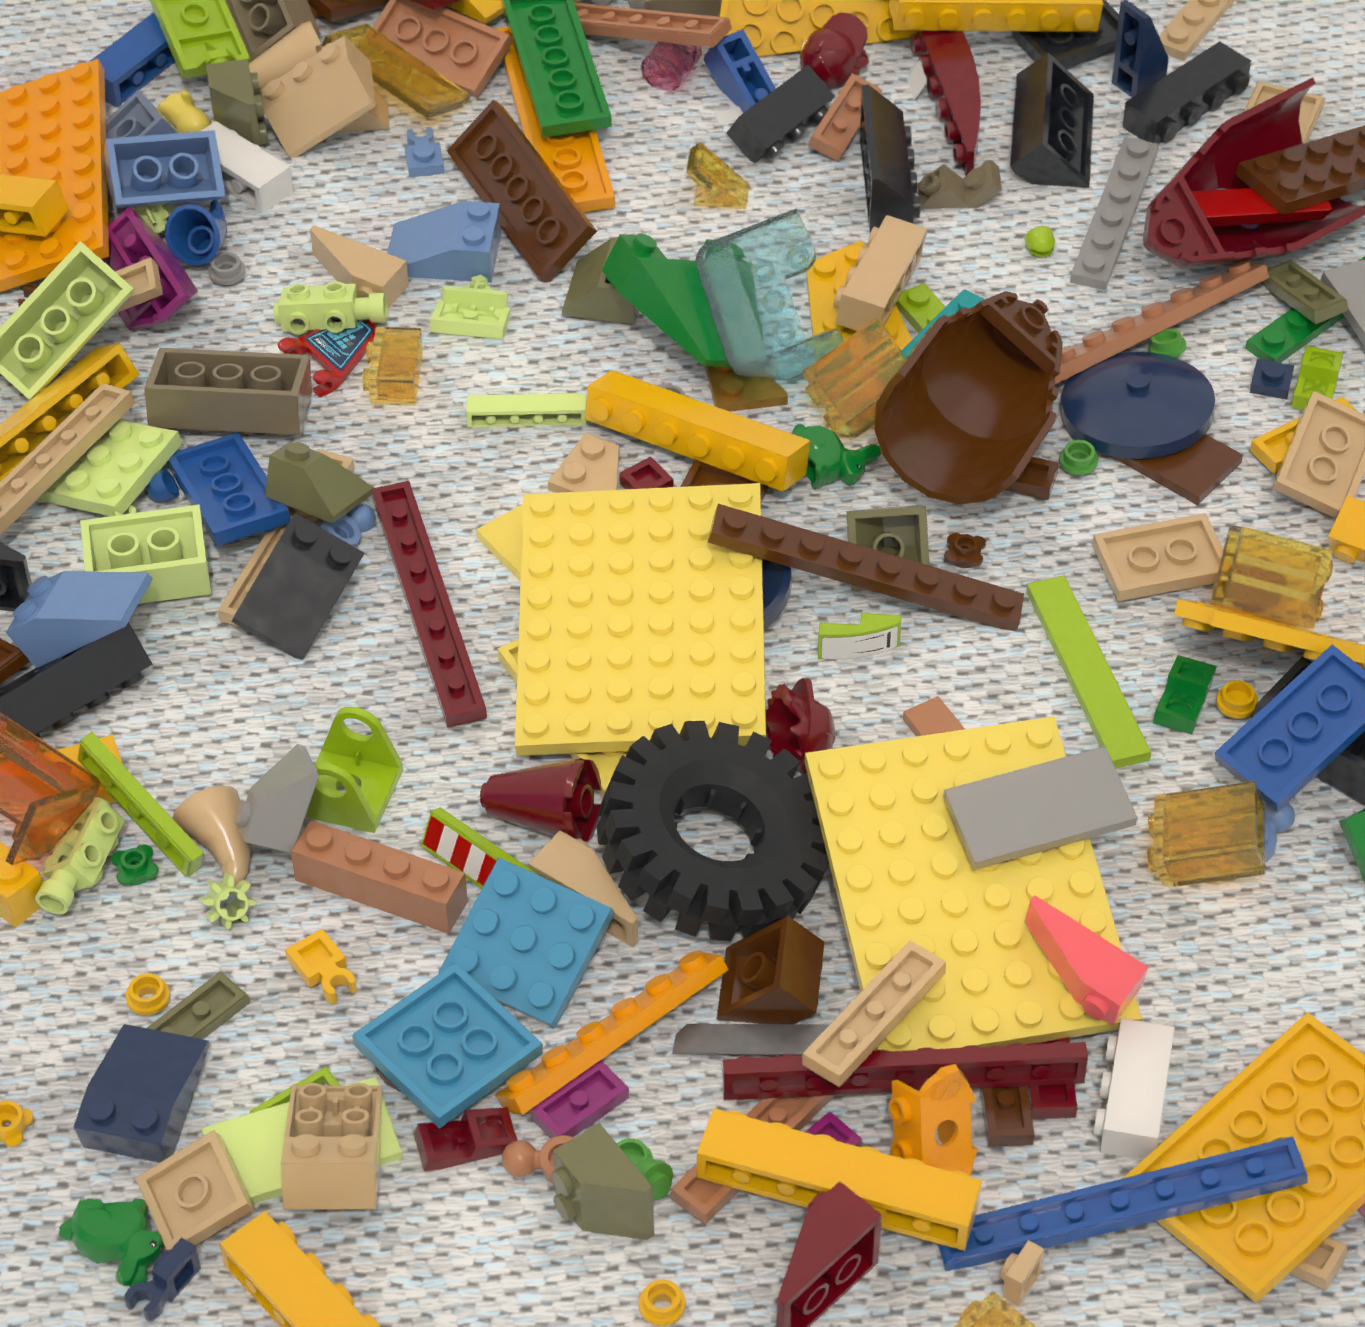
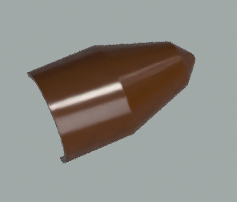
[874,291,1063,504]

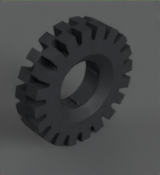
[596,720,829,941]

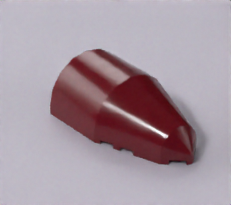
[1143,77,1365,268]

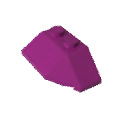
[102,206,198,331]

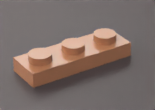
[808,73,882,162]

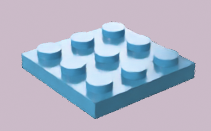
[438,858,615,1028]
[352,962,543,1129]

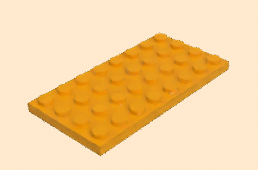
[0,59,109,292]

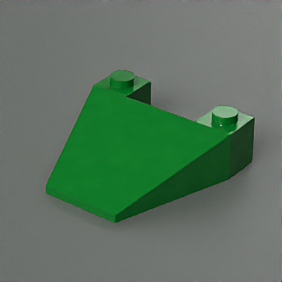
[602,233,764,367]

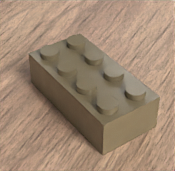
[144,348,312,436]

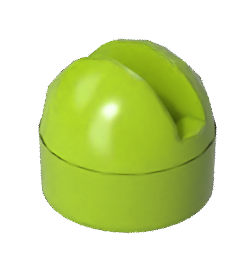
[1024,226,1055,258]

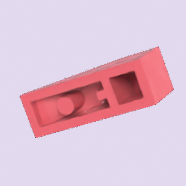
[1025,895,1148,1026]

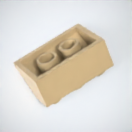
[261,35,376,158]

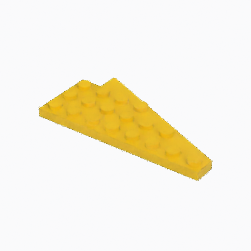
[1174,599,1365,670]

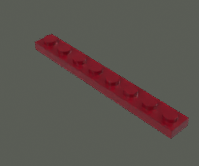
[372,481,487,728]
[722,1041,1088,1101]

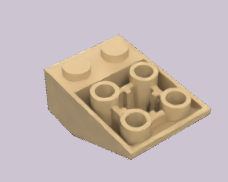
[281,1083,383,1210]

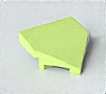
[430,274,510,339]

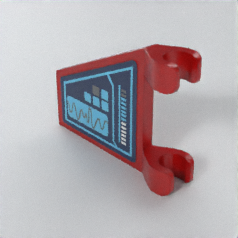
[278,319,380,398]

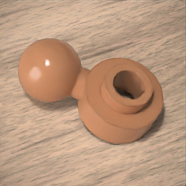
[502,1136,573,1184]

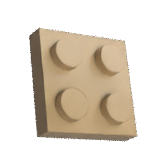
[135,1130,254,1250]

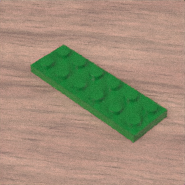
[502,0,612,138]

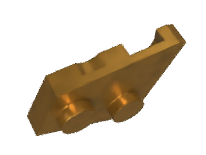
[705,366,788,412]

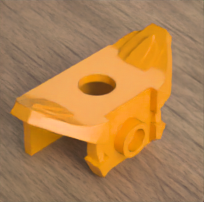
[889,1064,978,1175]

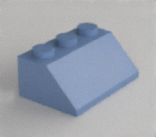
[104,130,225,208]

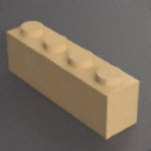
[833,215,928,338]

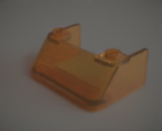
[0,713,101,865]

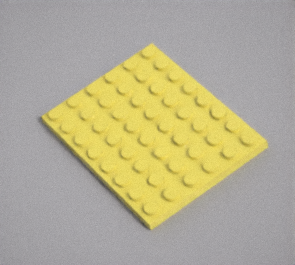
[515,483,766,756]
[804,716,1142,1051]

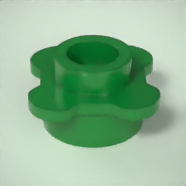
[111,844,159,885]

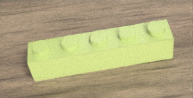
[466,393,586,427]

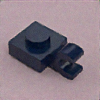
[124,1237,201,1322]

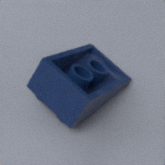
[73,1024,210,1163]

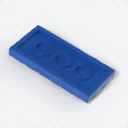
[167,432,290,546]
[1215,644,1365,812]

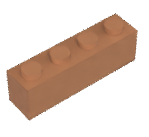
[291,820,468,934]

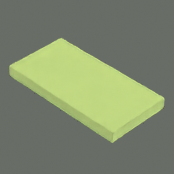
[201,1077,403,1204]

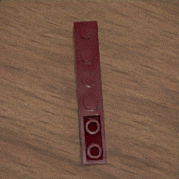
[910,30,981,176]

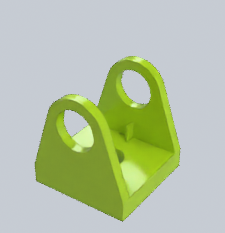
[305,707,403,833]

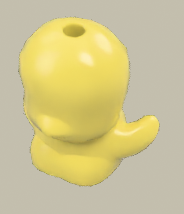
[157,90,212,133]

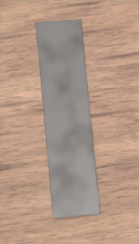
[672,1024,830,1055]

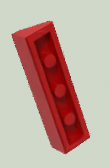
[1192,188,1332,227]

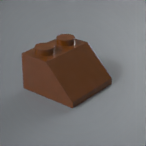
[717,916,825,1024]

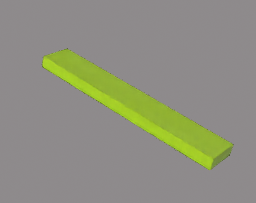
[1026,575,1151,769]

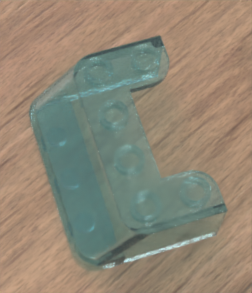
[696,208,853,382]

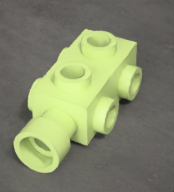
[274,282,388,335]
[35,797,125,915]

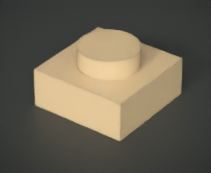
[1289,1237,1348,1290]
[1000,1240,1045,1306]

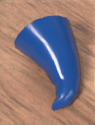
[165,200,227,265]

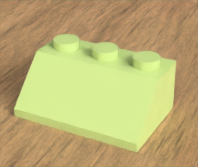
[80,505,212,604]

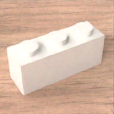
[201,121,293,213]
[1093,1018,1175,1160]

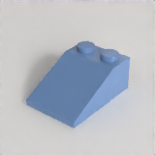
[387,201,502,283]
[6,571,153,668]

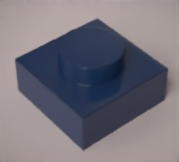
[1250,359,1294,400]

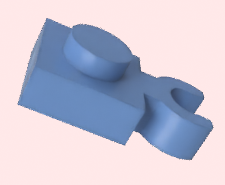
[404,127,444,178]

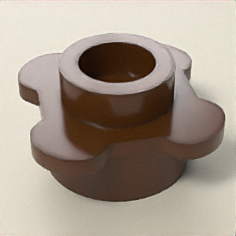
[944,533,986,568]

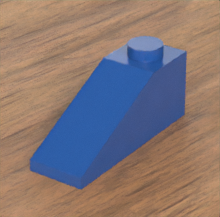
[703,29,776,113]

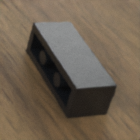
[726,65,836,163]

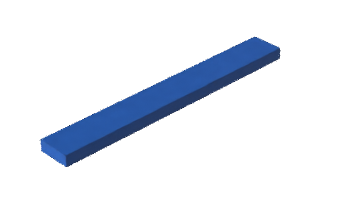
[938,1136,1308,1271]

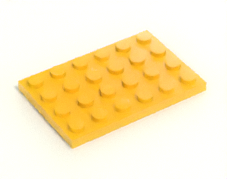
[1122,1012,1365,1303]

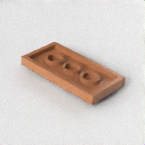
[362,0,513,98]

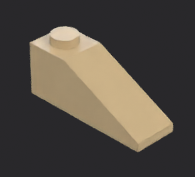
[309,225,409,309]
[528,830,638,948]

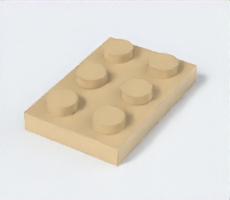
[1272,391,1365,519]
[1092,513,1231,602]

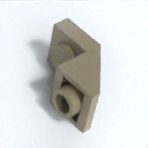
[917,159,1002,209]

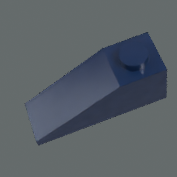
[1112,0,1169,98]

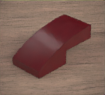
[413,1107,517,1171]

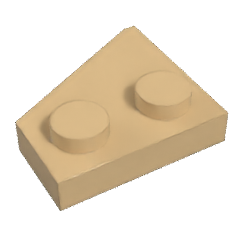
[548,433,619,493]

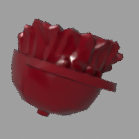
[800,12,869,89]
[766,677,835,774]

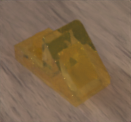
[686,142,750,209]

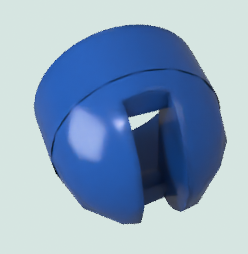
[145,469,179,503]

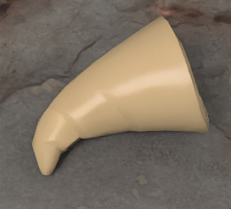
[172,786,251,886]

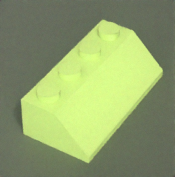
[0,241,135,400]

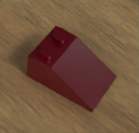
[776,1181,882,1327]

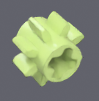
[132,204,174,235]
[199,873,256,929]

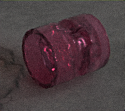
[641,42,702,92]

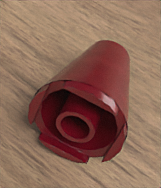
[480,758,602,841]

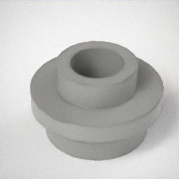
[208,252,245,285]

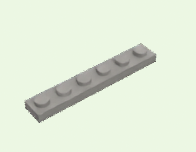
[1070,137,1159,290]

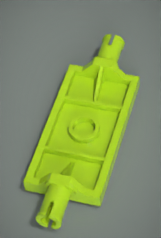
[150,0,250,79]

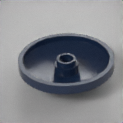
[1061,352,1215,459]

